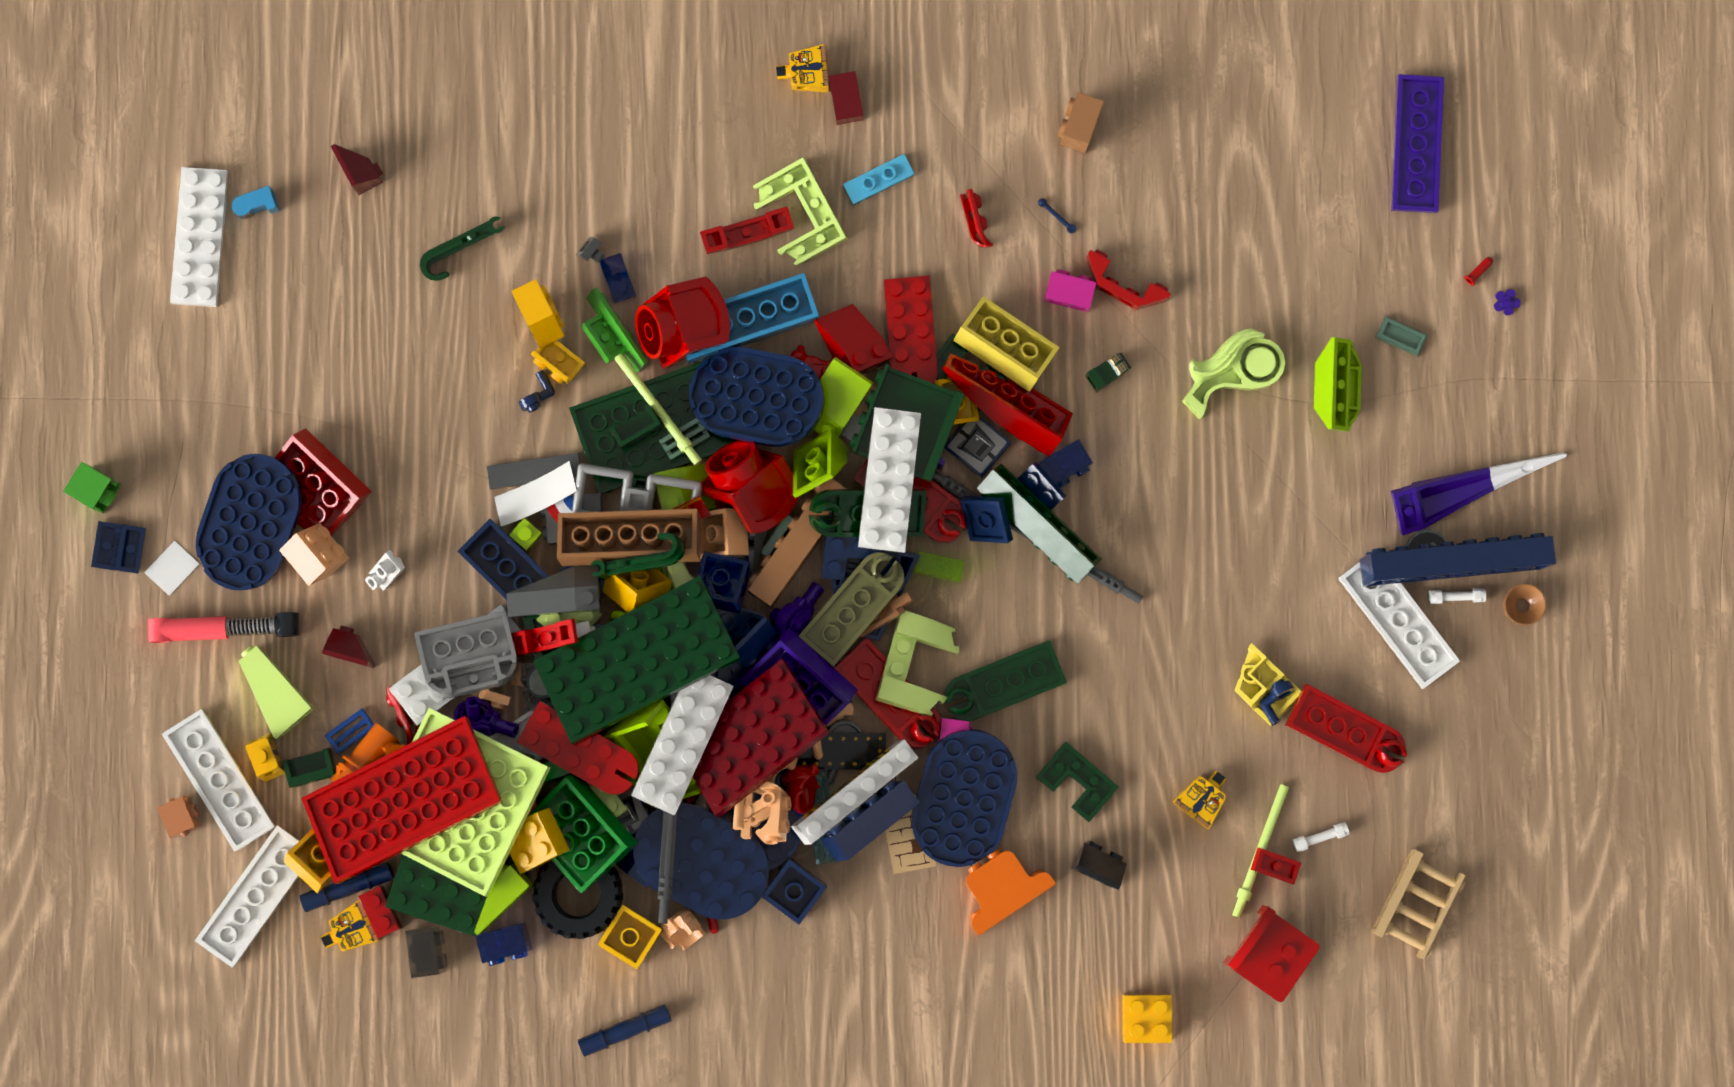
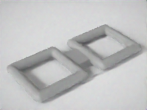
[572,463,702,513]

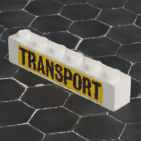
[791,739,918,845]

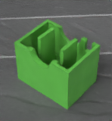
[63,462,122,514]

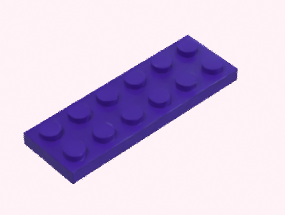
[1391,74,1444,213]

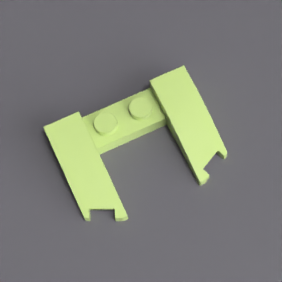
[753,158,848,266]
[875,610,959,716]

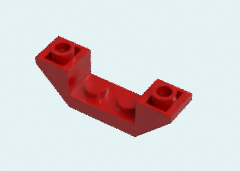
[1087,250,1171,310]

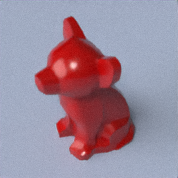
[790,345,833,379]

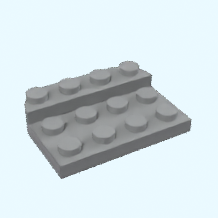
[414,611,518,698]

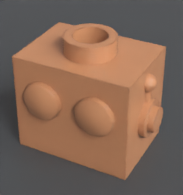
[157,796,201,838]

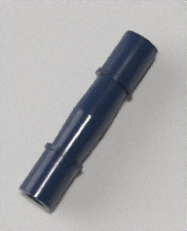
[299,862,394,912]
[578,1004,672,1057]

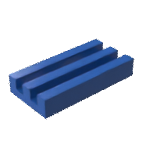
[324,708,374,754]

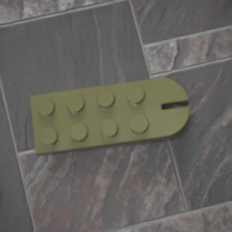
[799,552,904,667]

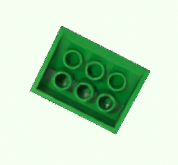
[527,775,638,894]

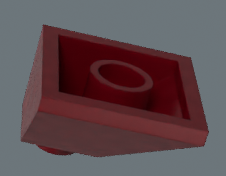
[330,144,383,195]
[322,625,375,668]

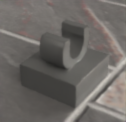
[576,237,605,263]

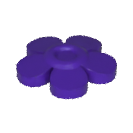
[1494,289,1520,315]

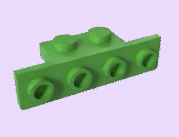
[581,288,647,373]

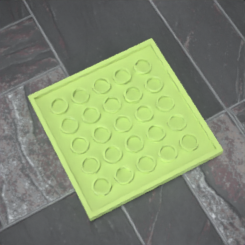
[401,708,551,897]

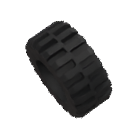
[532,860,624,939]

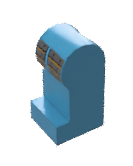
[232,186,280,219]

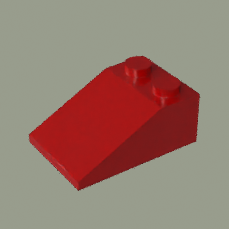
[814,304,892,374]

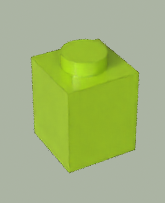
[509,518,543,552]

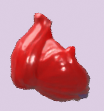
[782,764,820,815]

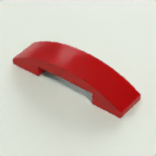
[700,206,794,254]
[511,619,578,656]

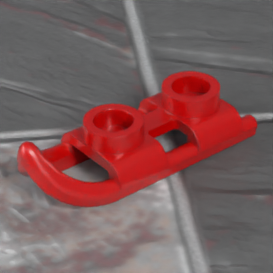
[960,189,993,248]
[386,686,420,744]

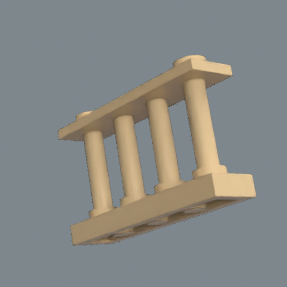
[1370,849,1466,959]

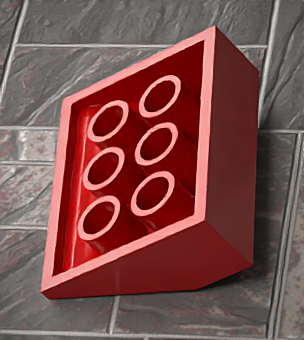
[275,429,372,537]

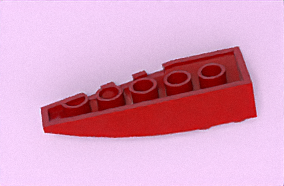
[943,353,1073,457]

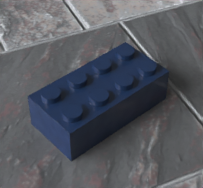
[457,519,549,617]
[820,780,920,861]

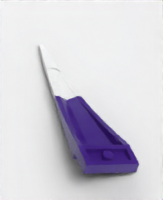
[1391,452,1567,535]

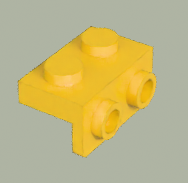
[531,340,586,385]

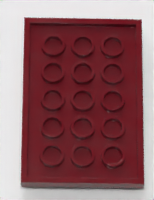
[693,659,830,817]

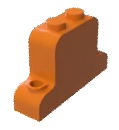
[966,849,1056,936]

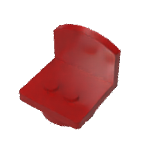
[635,276,730,369]
[701,440,800,534]
[1223,905,1320,1002]

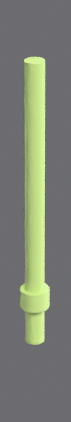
[615,354,702,466]
[1232,784,1289,918]

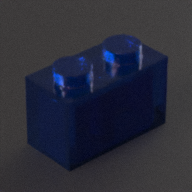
[1038,439,1093,488]

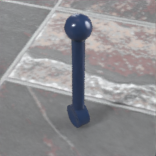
[1038,198,1076,233]

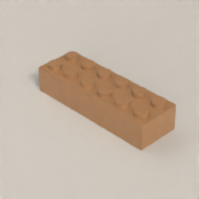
[747,479,846,609]
[557,509,701,566]

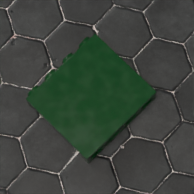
[850,364,964,483]

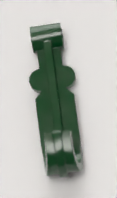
[420,216,505,281]
[591,533,685,579]

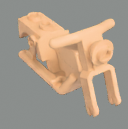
[733,740,823,845]

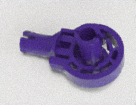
[770,582,824,637]
[454,696,519,738]

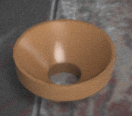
[1503,584,1546,626]

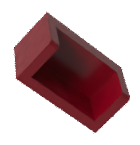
[828,71,863,125]

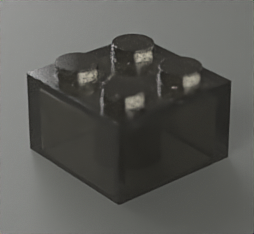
[405,926,448,978]

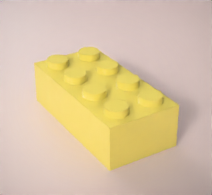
[953,296,1060,392]

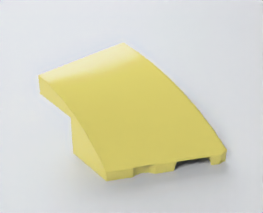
[1235,643,1301,727]

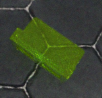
[915,551,965,584]

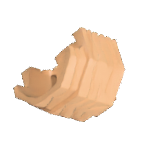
[660,908,706,950]

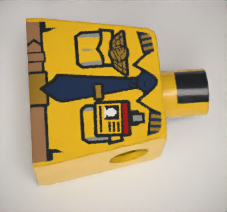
[776,44,829,92]
[245,733,285,782]
[1172,771,1226,829]
[321,900,382,951]

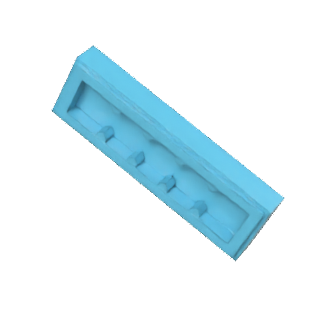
[843,154,915,206]

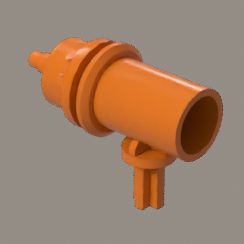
[331,723,400,782]

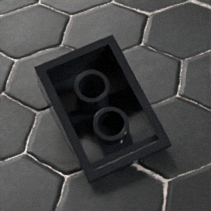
[1071,841,1127,890]

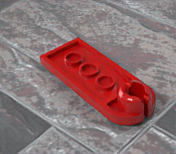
[884,275,938,384]
[852,459,966,543]
[834,638,941,749]
[1285,684,1407,773]
[517,701,639,795]

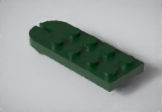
[809,489,926,537]
[944,640,1067,721]

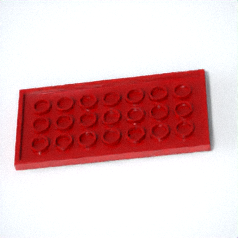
[301,716,503,884]

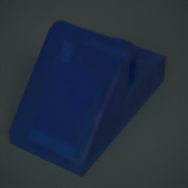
[600,253,636,304]

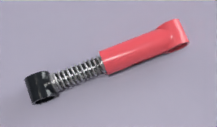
[148,612,300,643]

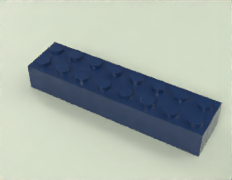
[1359,533,1556,587]

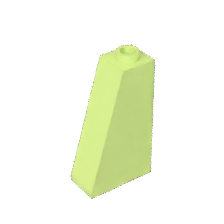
[239,646,315,740]

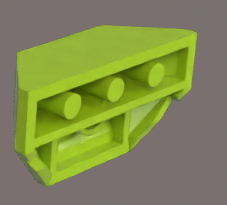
[1314,337,1362,432]

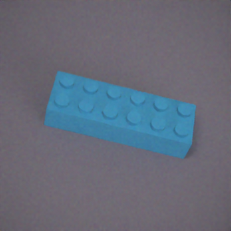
[687,273,819,364]

